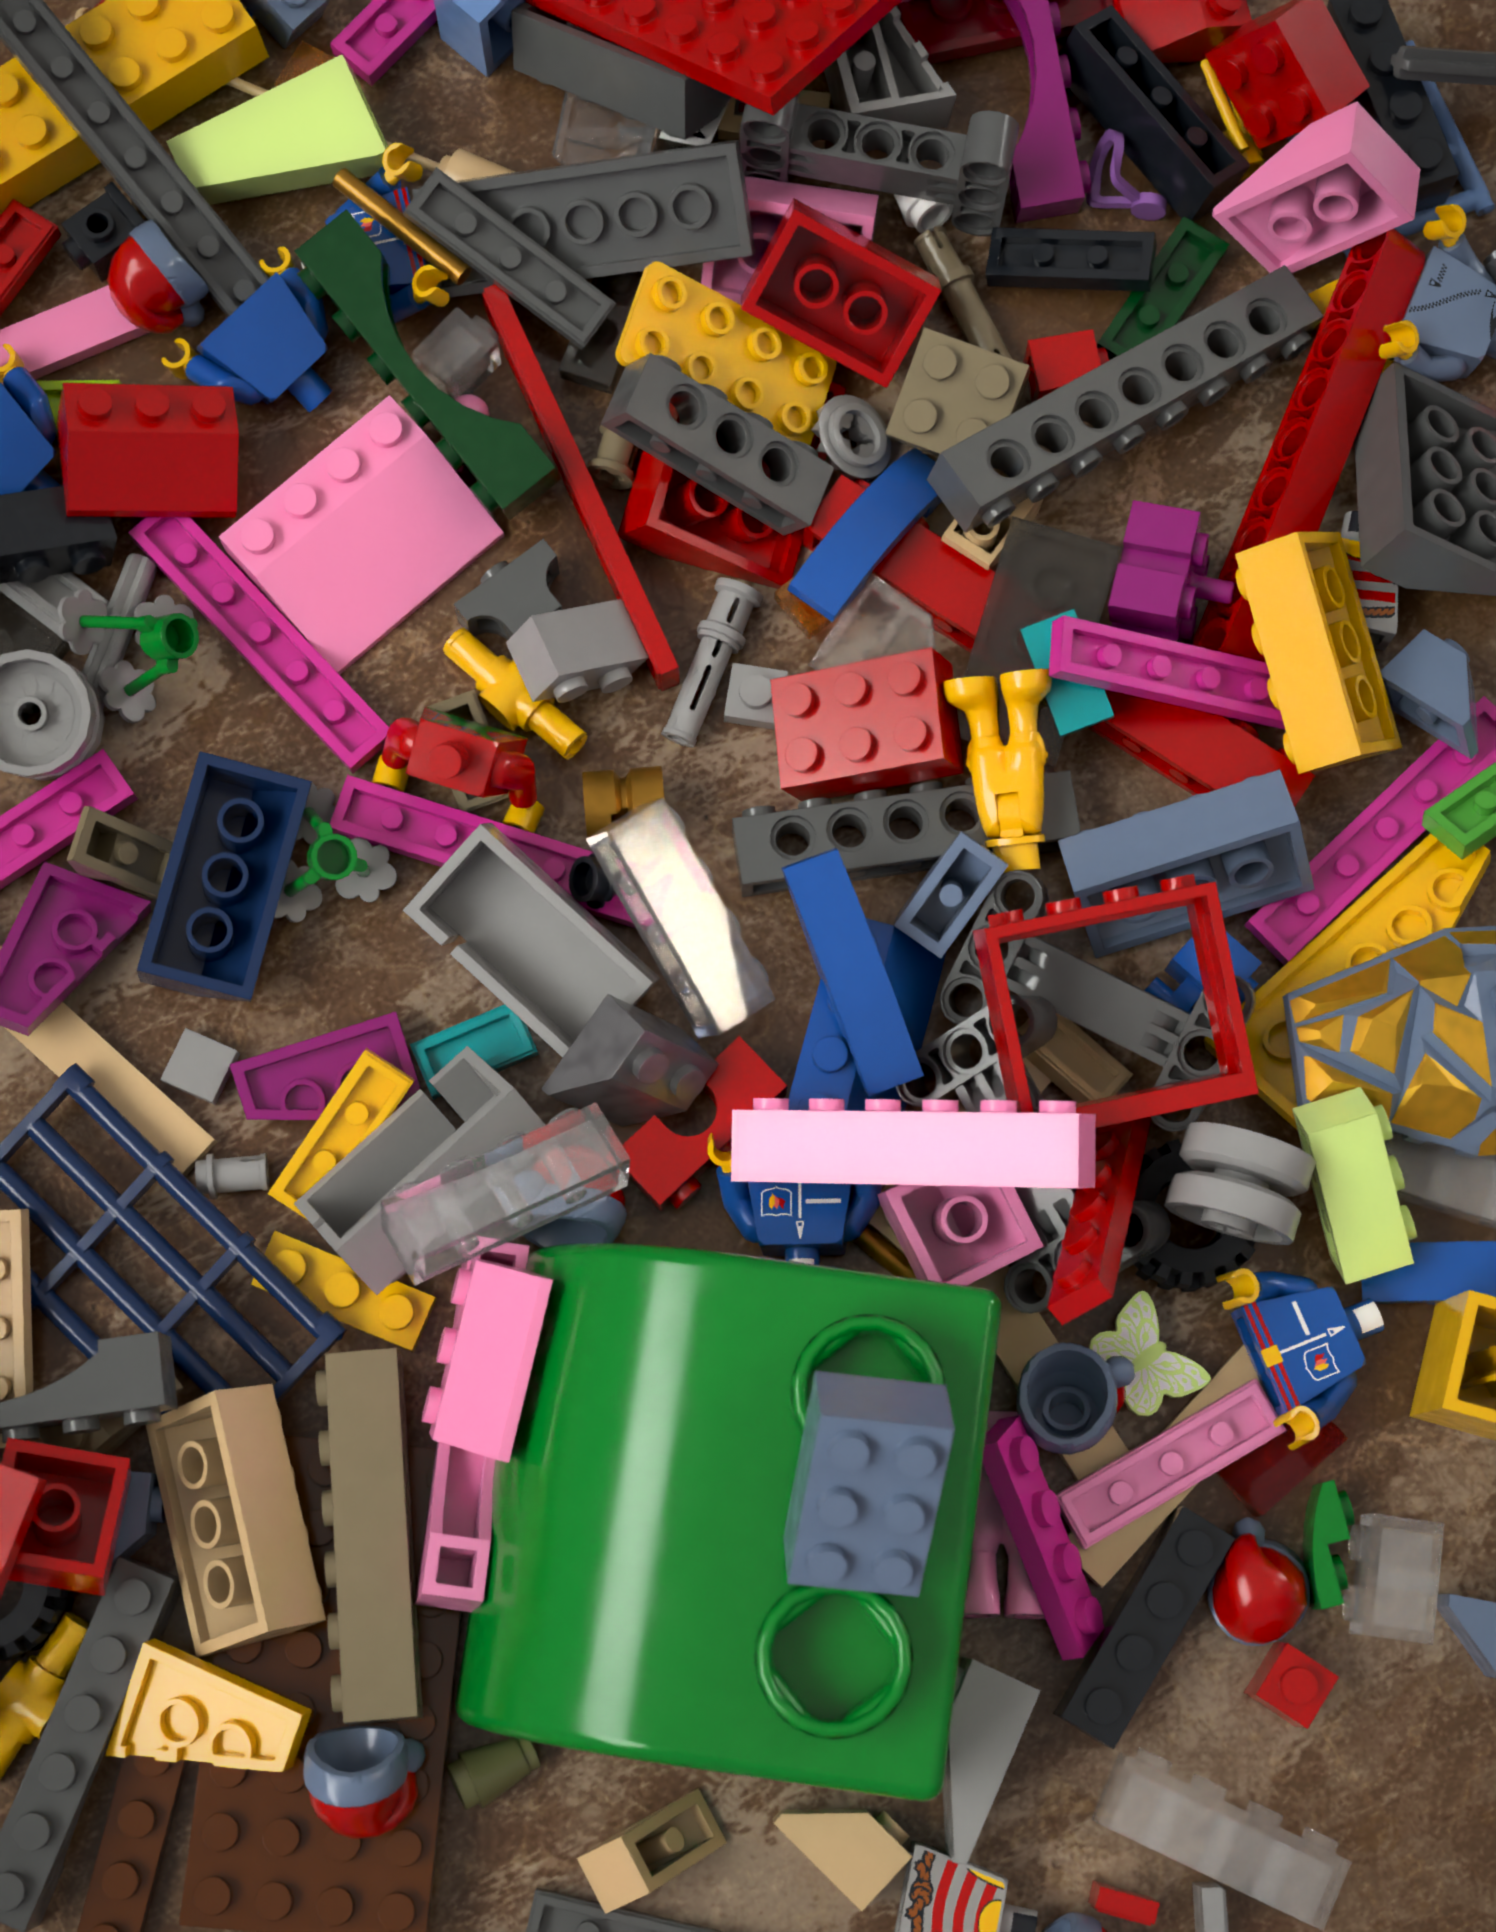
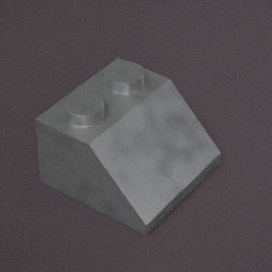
[541,994,719,1127]

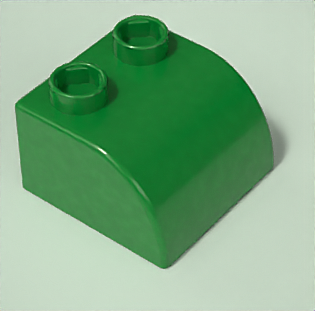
[455,1243,1001,1802]

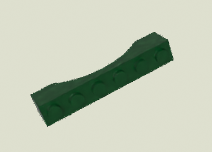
[294,209,561,521]

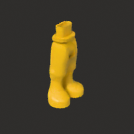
[943,669,1052,873]

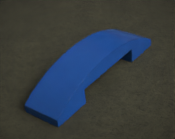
[788,448,942,622]

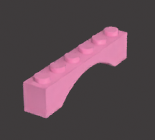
[415,1237,529,1612]

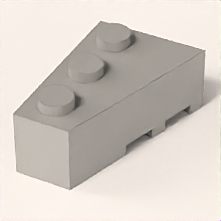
[824,6,957,129]

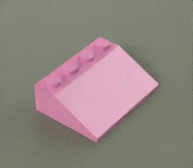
[219,395,504,675]

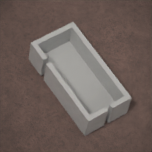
[403,823,660,1057]
[294,1046,553,1295]

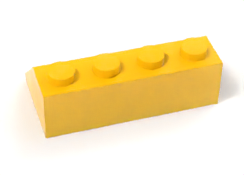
[1235,532,1403,774]

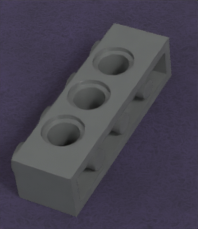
[601,353,834,535]

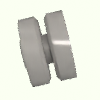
[0,649,105,781]
[1164,1122,1316,1245]

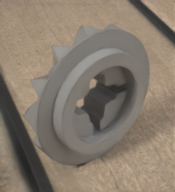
[811,395,891,481]

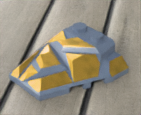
[1283,926,1496,1159]

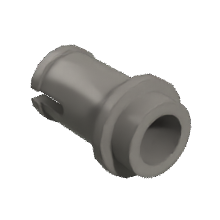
[195,1153,269,1200]

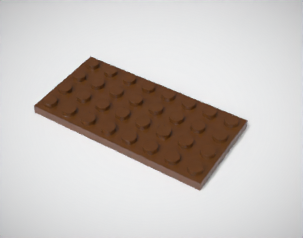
[179,1435,462,1932]

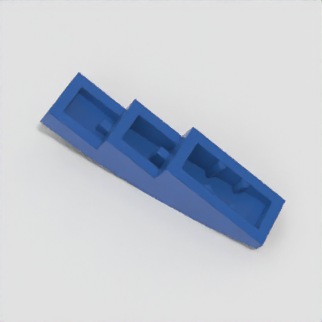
[781,848,924,1096]
[1361,1241,1496,1305]

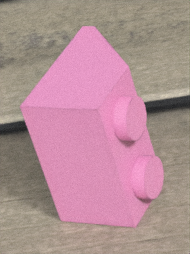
[877,1185,1044,1286]

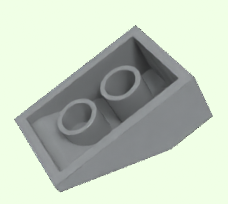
[942,1657,1040,1866]

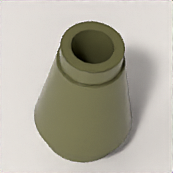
[446,1738,541,1810]

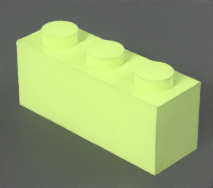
[1292,1087,1417,1285]

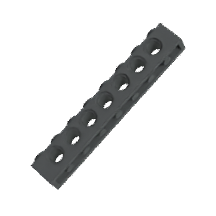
[927,265,1324,533]

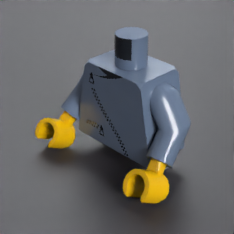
[1379,204,1496,383]

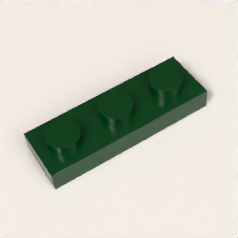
[1097,217,1230,361]

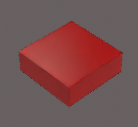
[1088,1881,1160,1926]

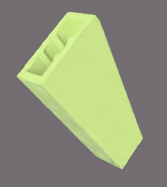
[166,54,388,205]

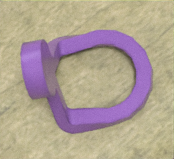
[1086,129,1167,221]

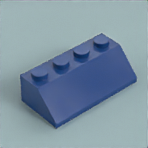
[788,918,946,1111]

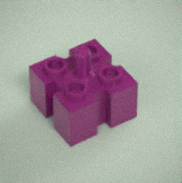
[1108,500,1235,642]

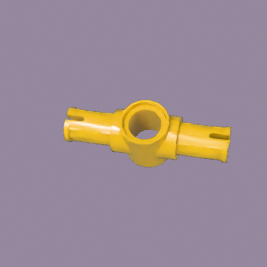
[443,627,587,760]
[0,1612,90,1780]

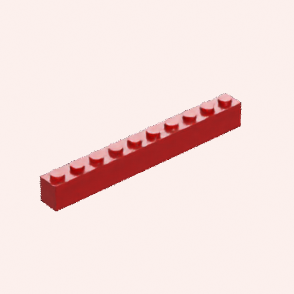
[803,474,1316,807]

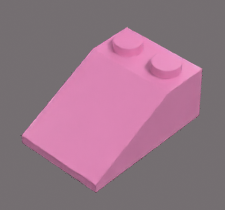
[1212,101,1420,273]

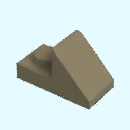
[67,806,173,899]

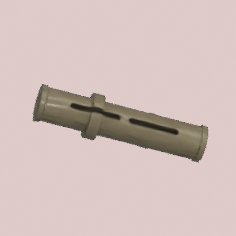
[913,225,1013,359]

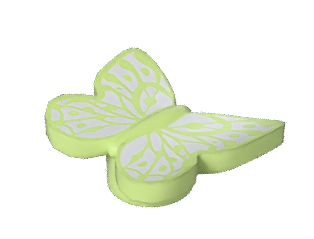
[1089,1291,1211,1416]

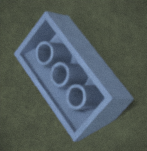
[1058,769,1315,958]

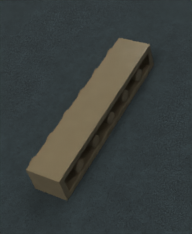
[316,1348,423,1725]

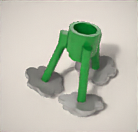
[58,589,199,724]
[274,783,397,923]

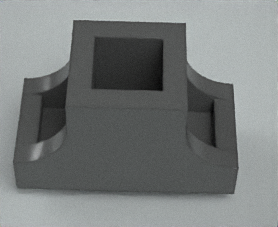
[454,539,562,640]

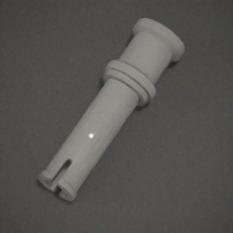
[661,577,763,748]

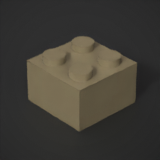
[885,327,1031,457]

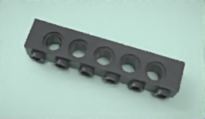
[732,766,1081,897]

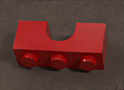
[612,1036,787,1212]

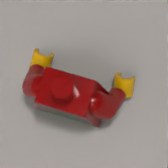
[372,707,545,833]

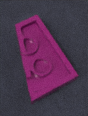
[0,861,151,1036]
[229,1012,422,1120]

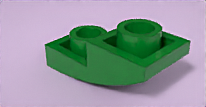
[1302,1480,1355,1610]

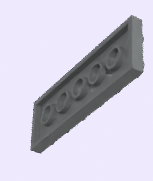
[412,140,756,298]

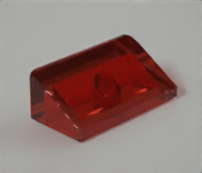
[1216,1421,1348,1517]

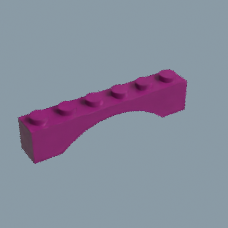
[1003,0,1091,224]

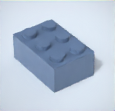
[783,1371,955,1597]

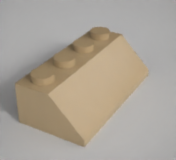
[146,1384,326,1658]

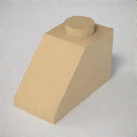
[577,1788,727,1914]
[772,1809,912,1912]

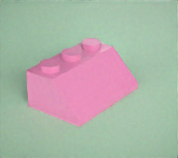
[701,176,879,304]
[422,1257,553,1463]

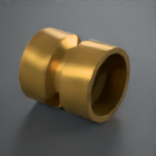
[582,766,667,844]

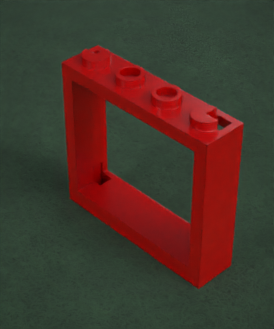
[972,874,1259,1128]

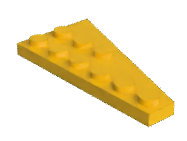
[1204,833,1491,1131]

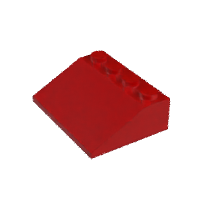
[618,381,846,591]

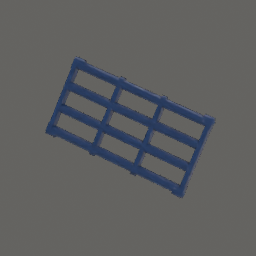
[0,1063,347,1415]

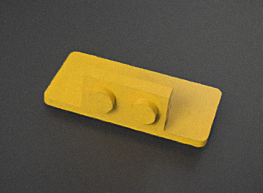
[615,261,837,445]

